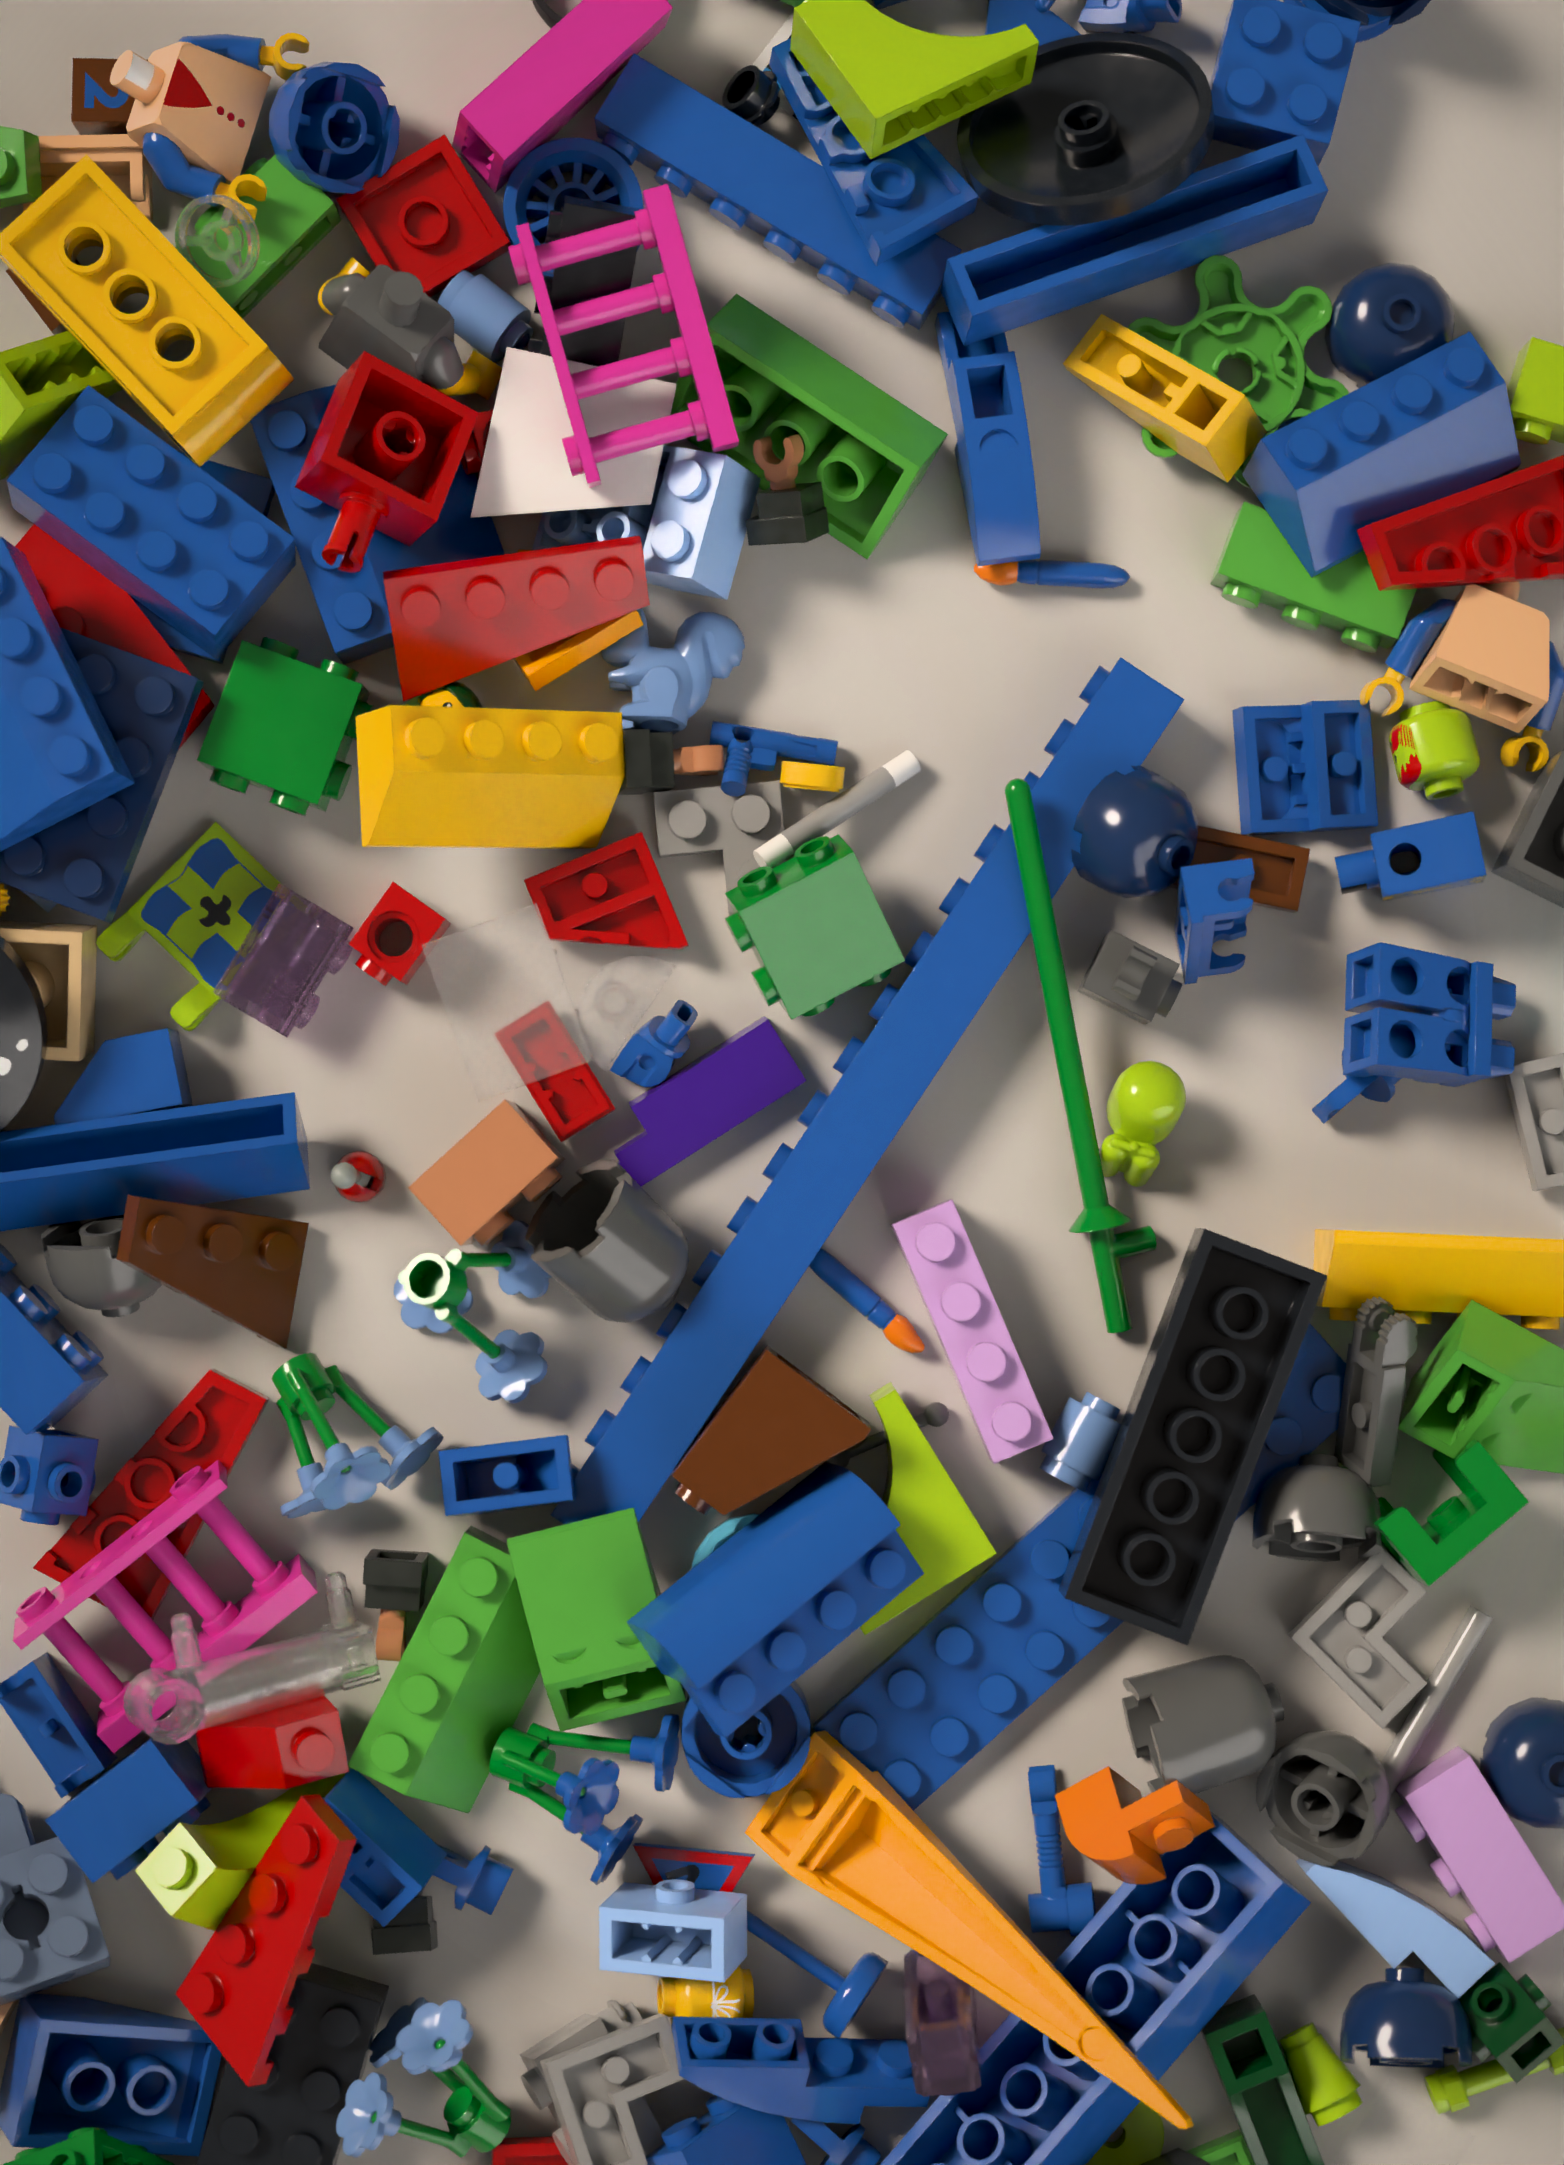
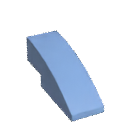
[1296,1858,1495,1998]

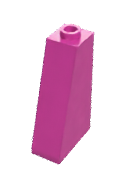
[452,0,673,193]

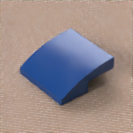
[1232,700,1379,836]

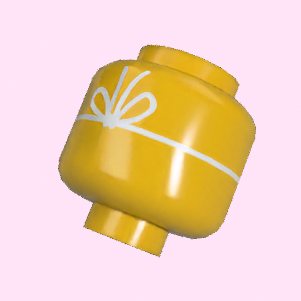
[657,1965,754,2025]

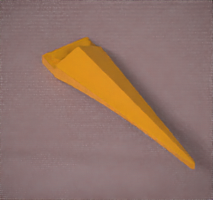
[744,1730,1194,2129]

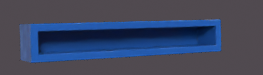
[594,54,962,330]
[940,134,1328,346]
[0,1092,310,1231]

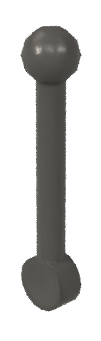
[825,1402,949,1468]

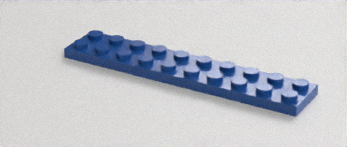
[813,1323,1346,1811]

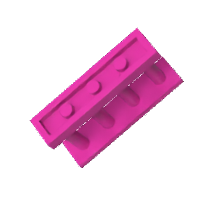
[508,184,739,488]
[13,1460,318,1753]

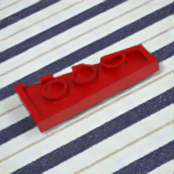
[1357,455,1564,591]
[383,535,650,702]
[33,1369,270,1619]
[175,1794,357,2087]

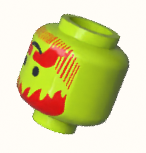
[1389,701,1480,800]

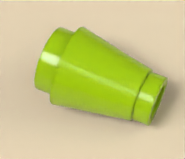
[1279,2022,1363,2127]

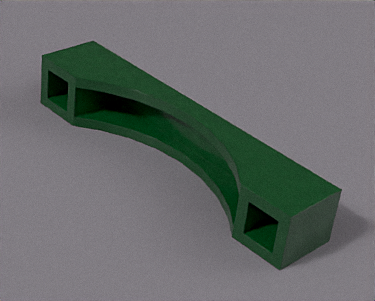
[1201,1994,1325,2165]

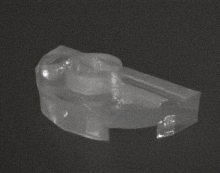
[578,956,676,1072]

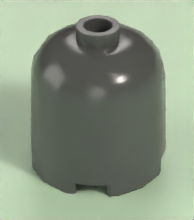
[525,1159,689,1323]
[1122,1655,1284,1794]

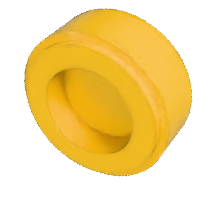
[780,761,845,792]

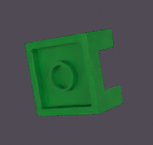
[1373,1439,1529,1587]

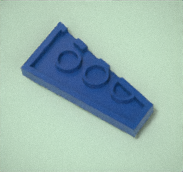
[769,38,979,266]

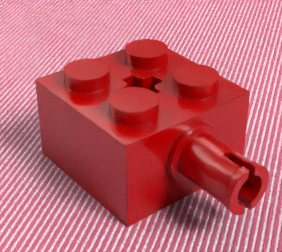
[295,351,479,573]

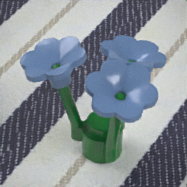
[394,1221,552,1404]
[271,1353,444,1518]
[336,1997,512,2158]

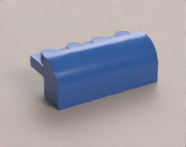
[627,1462,924,1738]

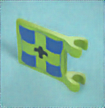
[96,822,308,1031]

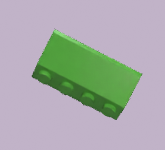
[670,293,948,559]
[348,1526,540,1814]

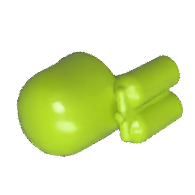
[1099,1061,1186,1187]

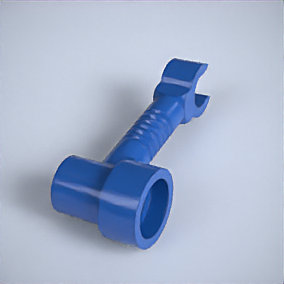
[1028,1765,1096,1937]

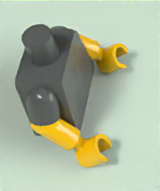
[318,257,502,400]

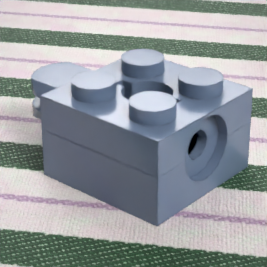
[0,1793,110,2006]

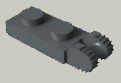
[1334,1296,1419,1487]

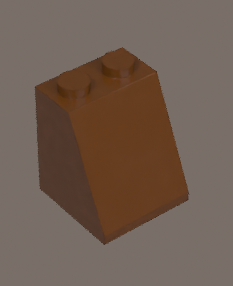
[671,1345,872,1516]

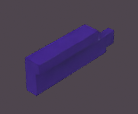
[614,1016,807,1187]

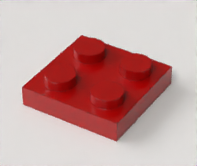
[336,134,511,297]

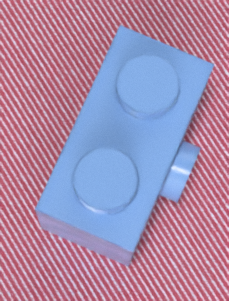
[599,1879,747,1983]

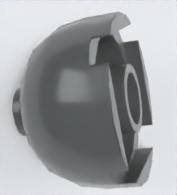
[41,1215,162,1317]
[1252,1454,1382,1562]
[1256,1731,1391,1866]

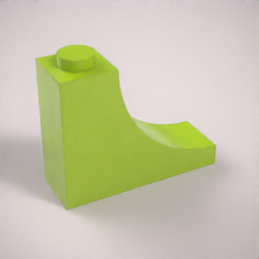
[790,0,1039,159]
[0,312,129,480]
[860,1382,997,1635]
[135,1761,350,1931]

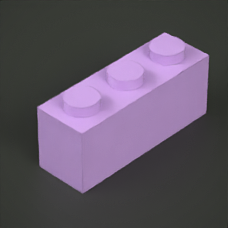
[1395,1746,1564,1963]

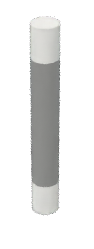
[753,750,921,868]

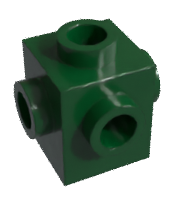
[1458,1962,1564,2084]

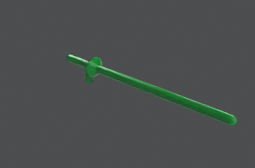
[1005,778,1157,1333]

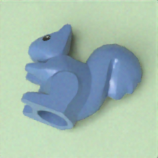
[601,608,745,735]

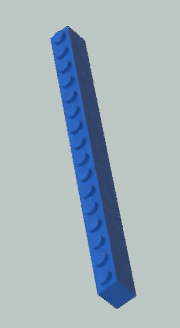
[551,657,1185,1524]

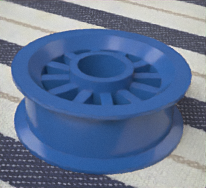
[503,137,644,276]

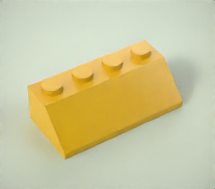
[356,705,625,849]
[1313,1229,1564,1330]

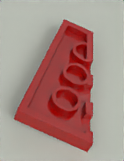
[15,524,215,750]

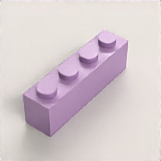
[890,1200,1054,1464]

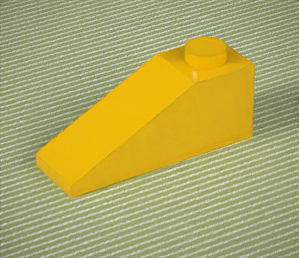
[1063,314,1267,483]

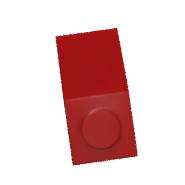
[193,1689,349,1789]

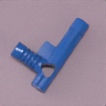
[709,721,838,797]

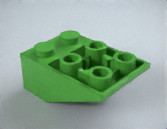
[1398,1300,1564,1474]
[507,1507,686,1732]

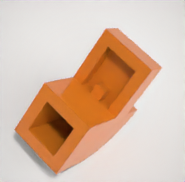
[1055,1766,1215,1885]

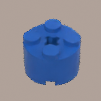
[681,1681,811,1798]

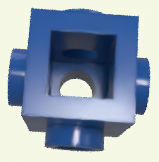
[0,1425,99,1525]

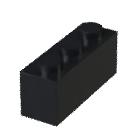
[528,195,641,367]

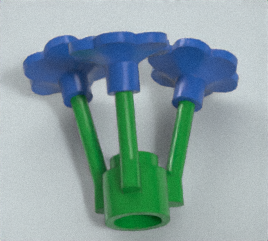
[489,1714,680,1885]

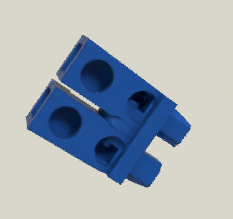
[1343,942,1516,1087]

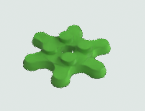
[1128,255,1349,489]

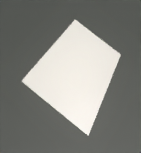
[470,347,677,518]

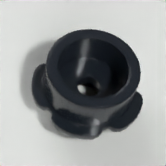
[722,65,780,125]

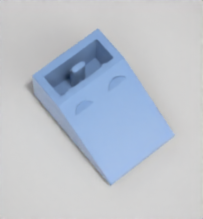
[532,445,761,600]

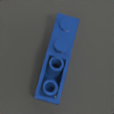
[935,312,1041,567]
[671,2016,932,2124]

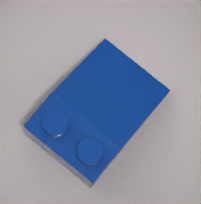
[0,1993,222,2156]

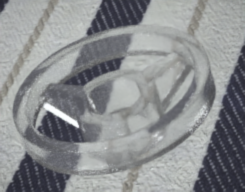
[175,194,260,288]

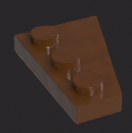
[116,1195,309,1349]

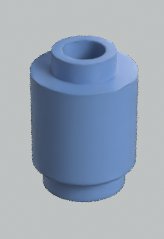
[438,270,533,362]
[1039,1392,1121,1492]

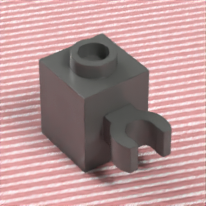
[1077,930,1183,1025]

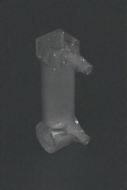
[124,1572,381,1745]

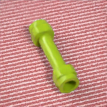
[1424,2027,1564,2115]

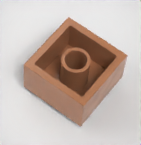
[408,1099,565,1246]

